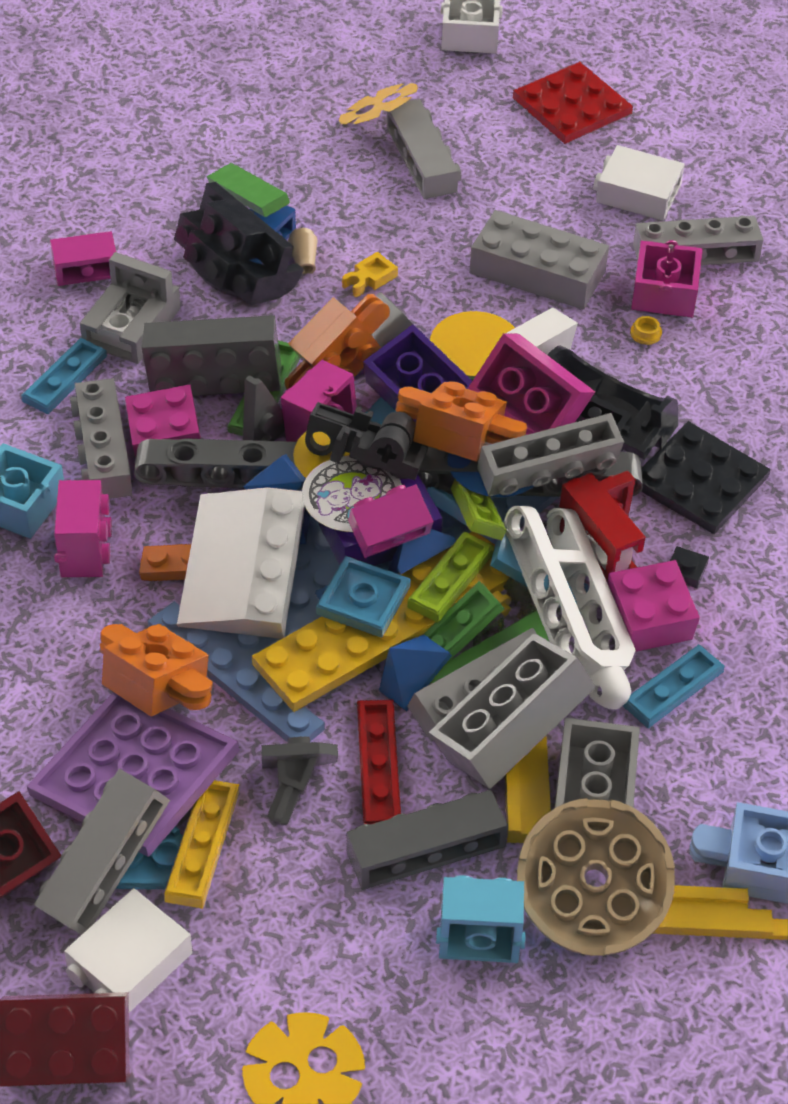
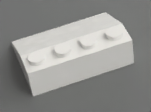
[177,487,305,639]

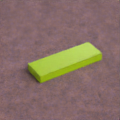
[451,479,507,541]
[408,531,494,623]

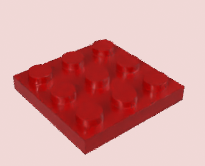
[513,62,633,144]

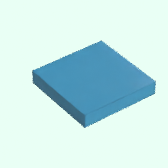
[316,556,411,638]

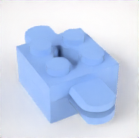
[689,802,788,904]

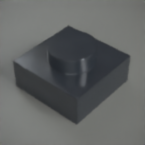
[670,546,709,588]

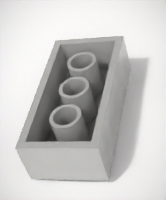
[469,210,609,310]
[428,633,596,789]

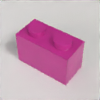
[50,231,116,286]
[348,484,434,558]

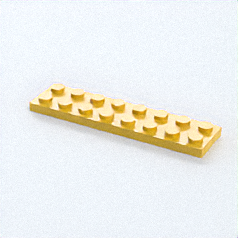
[252,532,518,712]

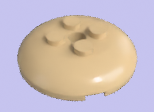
[517,798,675,956]

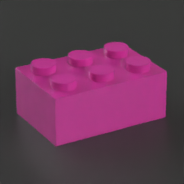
[468,333,595,435]

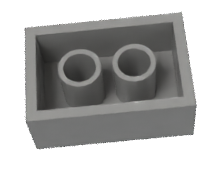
[554,717,640,809]

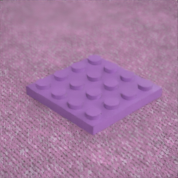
[27,692,240,857]

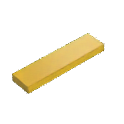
[164,780,239,909]

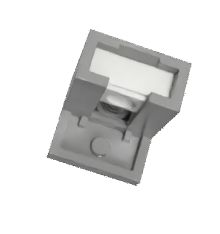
[80,252,181,364]

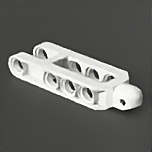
[504,506,636,710]

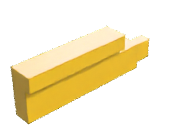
[504,736,551,843]
[652,885,788,940]

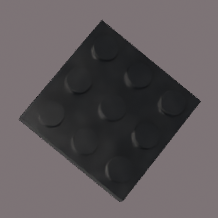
[641,421,771,534]

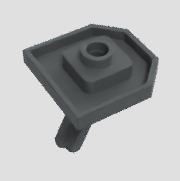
[261,736,338,825]

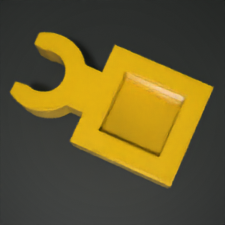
[342,251,398,297]

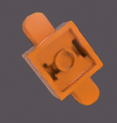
[284,294,390,390]
[395,382,527,462]
[99,623,213,717]

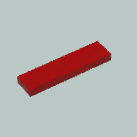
[357,699,401,825]

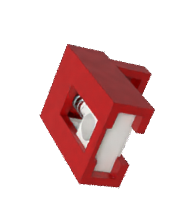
[559,470,646,582]

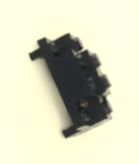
[174,182,304,305]
[548,345,678,460]

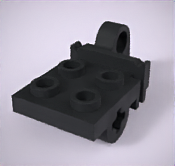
[305,402,429,481]

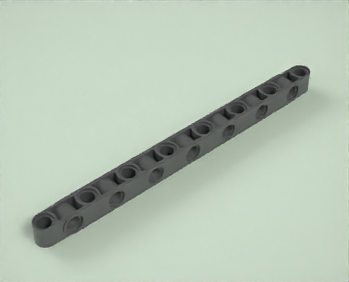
[134,439,643,497]

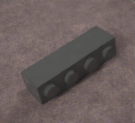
[346,790,508,890]

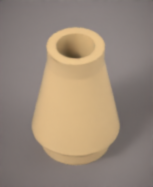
[288,228,318,274]

